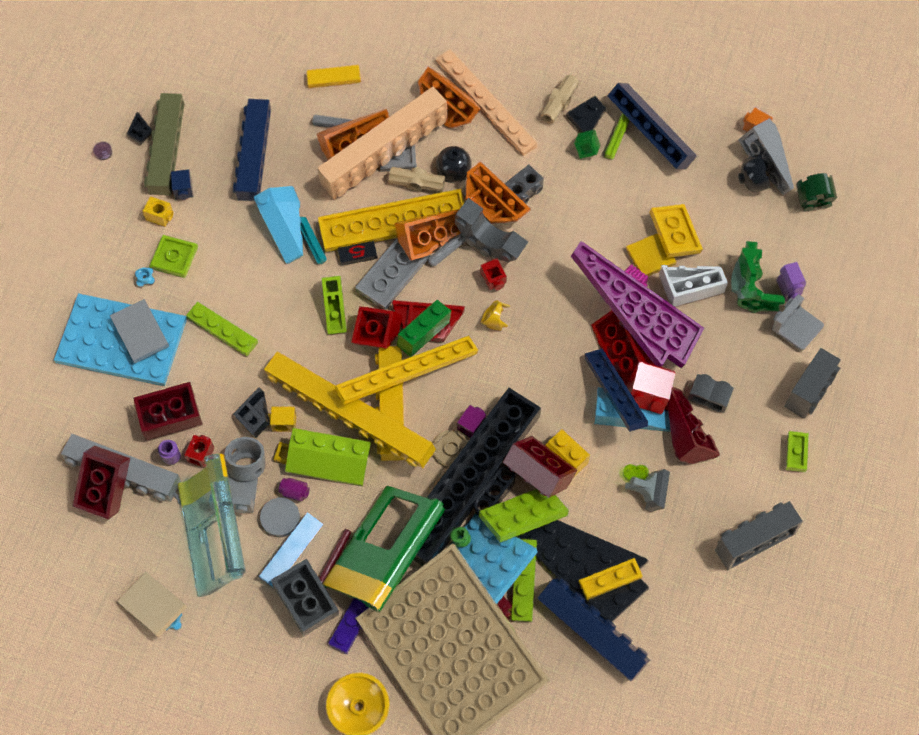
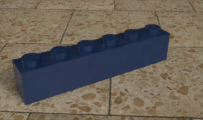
[607,83,697,169]
[233,98,271,201]
[537,578,650,681]

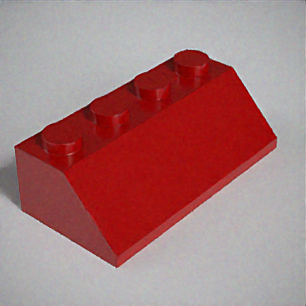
[591,310,654,386]

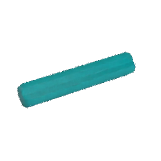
[300,217,327,264]

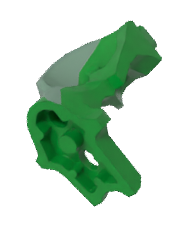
[731,241,785,313]

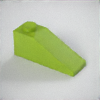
[322,275,347,334]

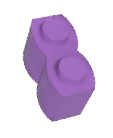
[776,262,806,301]

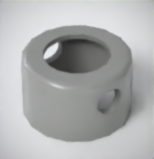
[225,437,266,482]

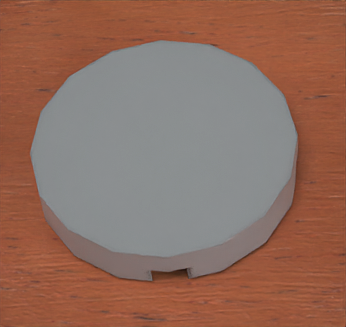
[260,497,300,537]

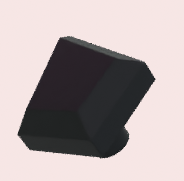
[127,112,152,144]

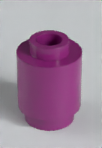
[279,478,310,502]

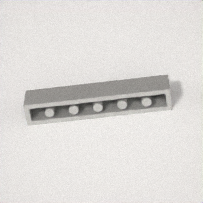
[61,434,181,502]

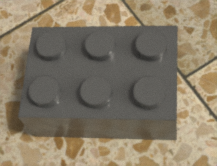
[784,348,841,419]
[271,558,339,636]

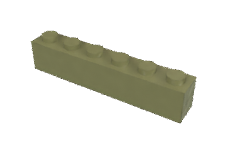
[144,93,185,196]

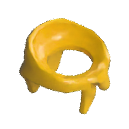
[480,300,510,331]

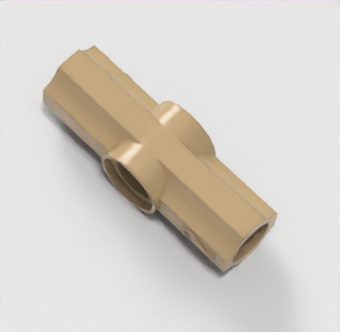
[541,74,579,124]
[389,167,445,192]

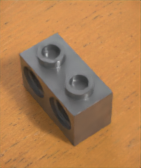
[505,164,544,204]

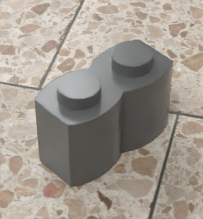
[688,374,734,413]

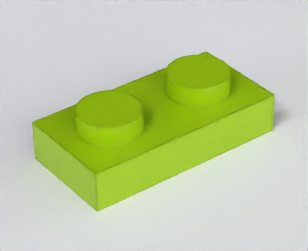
[786,431,809,472]

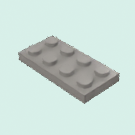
[355,238,430,310]

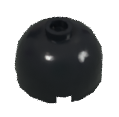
[436,146,471,183]
[738,154,770,192]

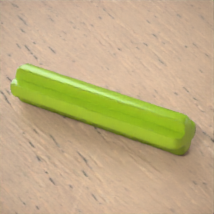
[605,113,630,160]

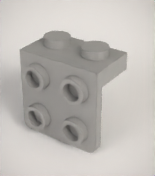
[772,294,824,351]
[211,472,258,513]

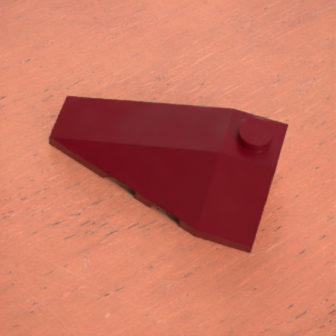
[668,387,720,464]

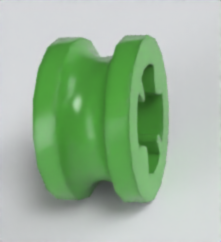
[451,527,471,548]

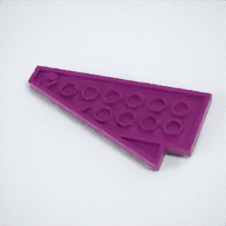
[571,241,704,368]

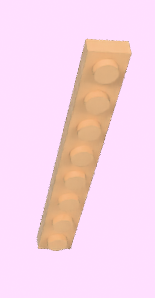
[436,49,538,156]

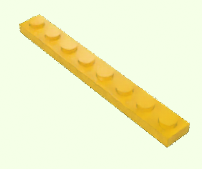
[335,336,478,405]

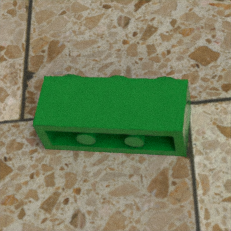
[397,300,451,357]

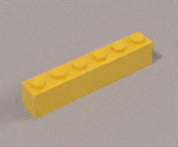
[375,346,405,461]

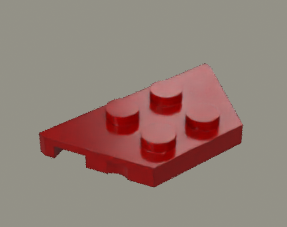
[392,300,465,342]

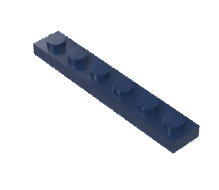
[585,348,648,432]

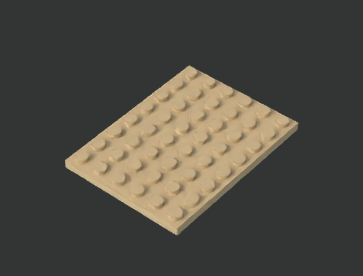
[356,544,550,735]

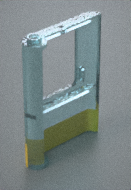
[178,454,246,597]

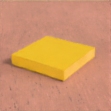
[626,233,676,276]

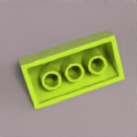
[285,428,371,486]

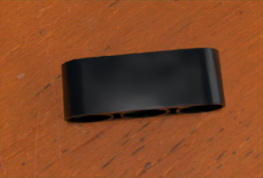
[474,466,515,516]

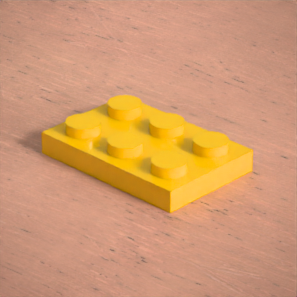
[649,204,703,258]

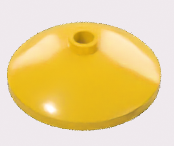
[326,673,390,735]

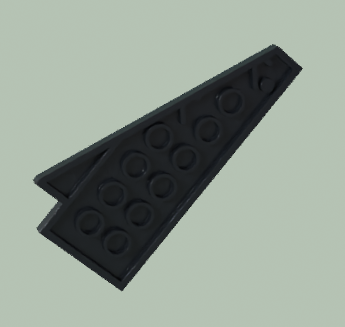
[508,499,649,622]

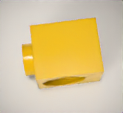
[142,196,174,227]
[268,406,297,432]

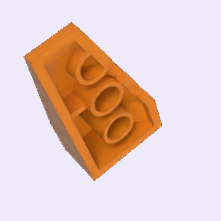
[316,109,389,160]
[395,209,461,260]

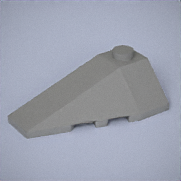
[738,118,794,195]

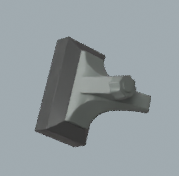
[625,469,670,512]

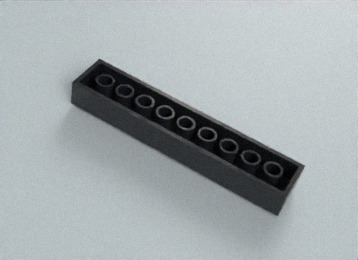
[395,388,541,566]

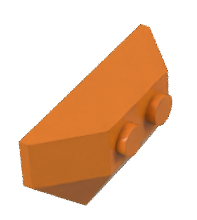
[418,67,480,128]
[466,161,531,224]

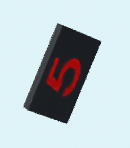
[338,241,378,266]

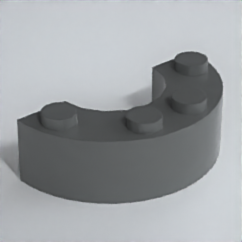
[455,198,528,263]

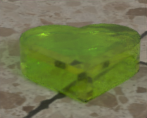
[623,464,649,482]

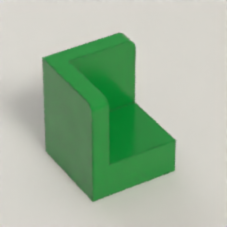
[574,129,600,159]

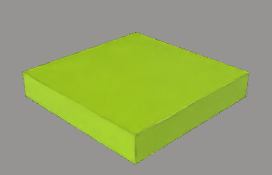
[150,235,198,278]

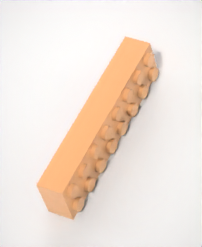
[317,87,447,200]

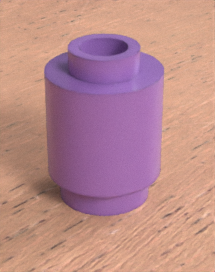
[158,440,181,465]

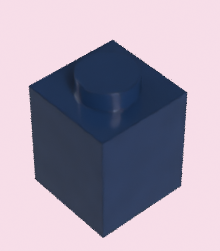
[171,169,194,200]

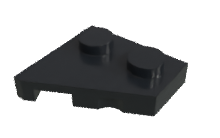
[566,96,606,133]
[233,387,270,438]

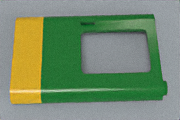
[322,486,445,612]

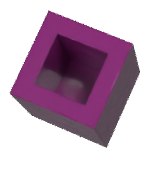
[457,405,486,438]

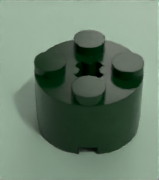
[796,173,837,211]

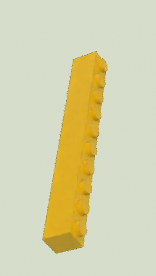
[264,351,436,469]

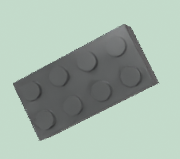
[715,501,803,570]

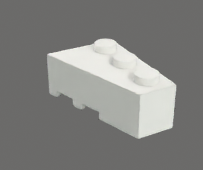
[659,265,728,307]

